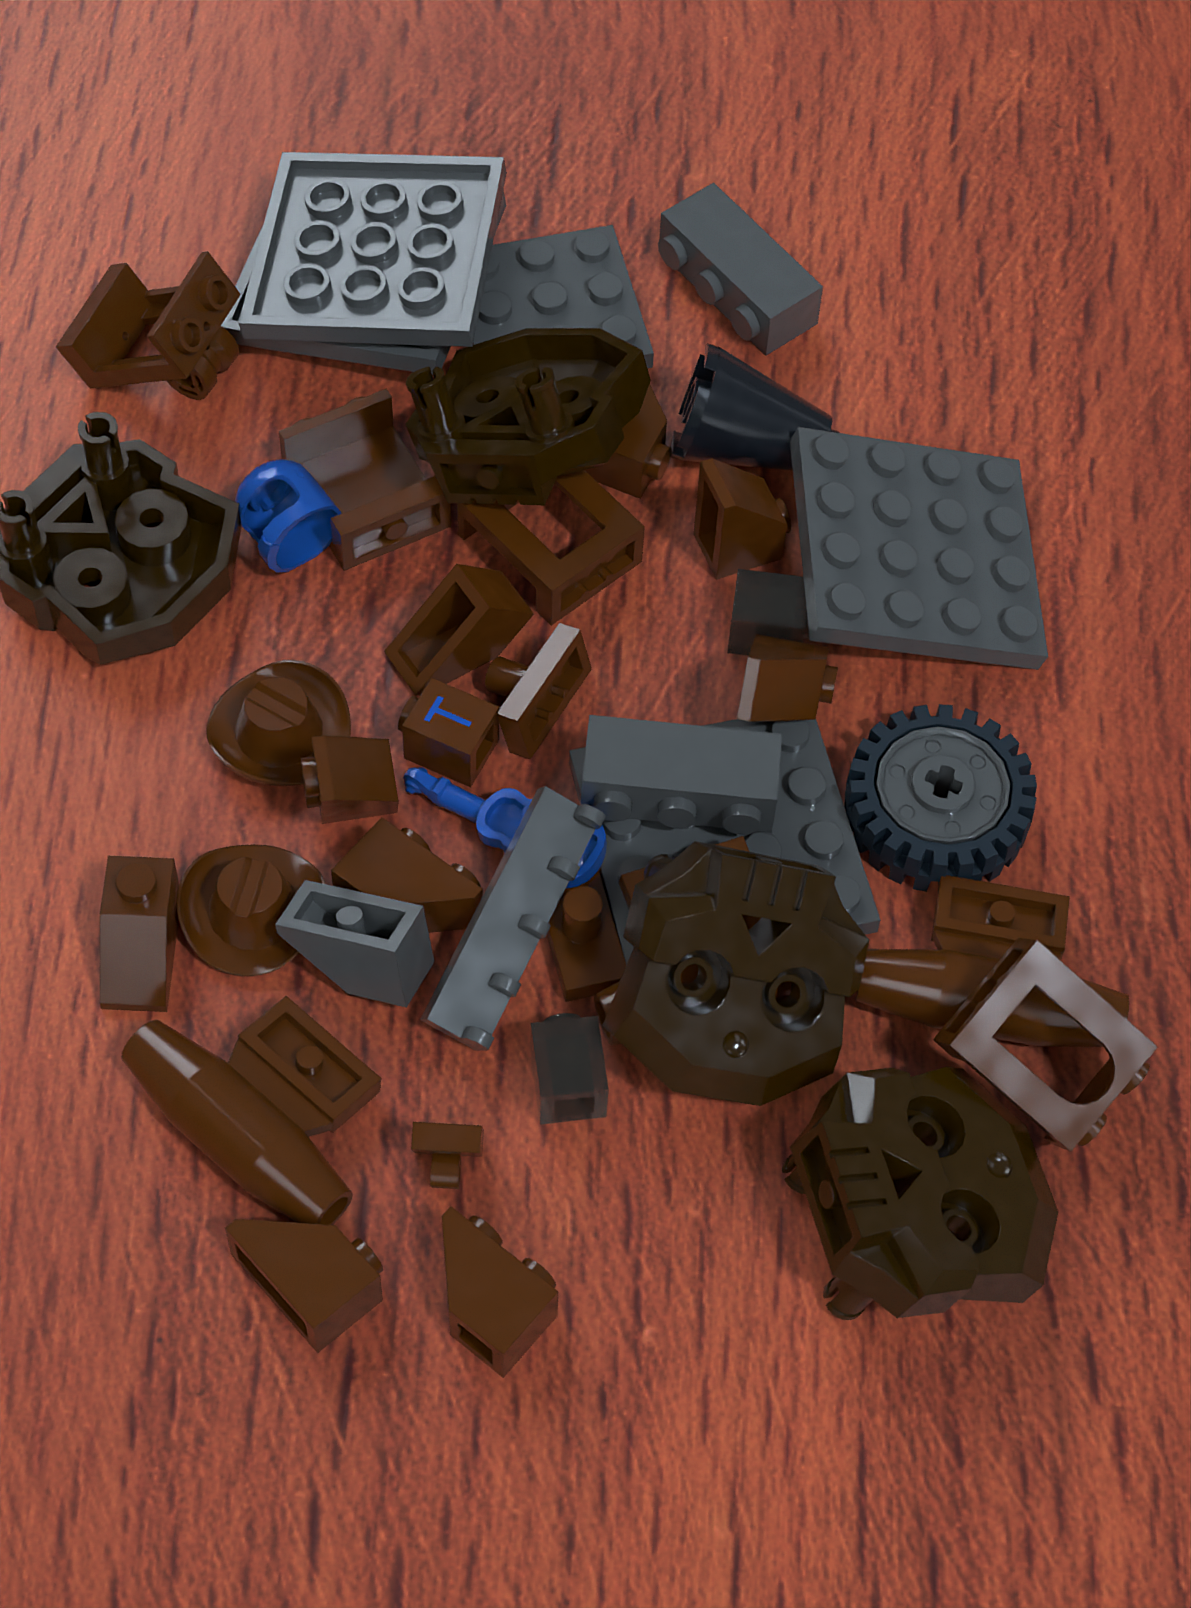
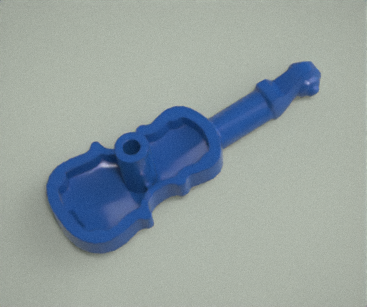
[403,767,607,888]

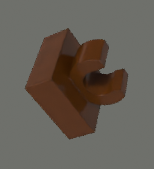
[411,1122,484,1189]

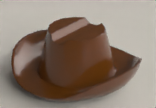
[206,660,351,786]
[176,844,325,976]

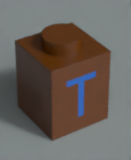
[398,678,499,788]

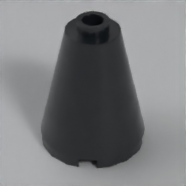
[670,343,840,471]

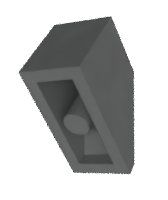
[275,880,434,1008]

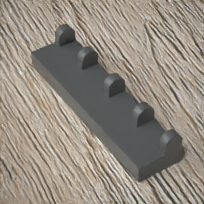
[420,786,606,1051]

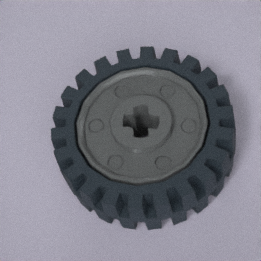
[844,704,1037,892]

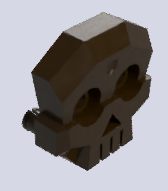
[405,328,651,505]
[0,412,242,665]
[602,841,870,1106]
[782,1067,1059,1320]

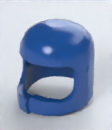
[234,459,341,573]

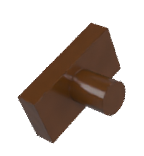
[485,623,592,759]
[547,870,626,1002]

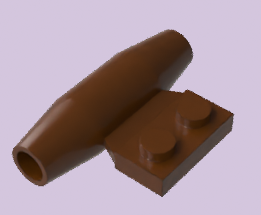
[856,875,1129,1047]
[121,996,382,1225]

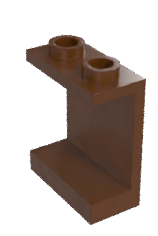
[279,389,451,571]

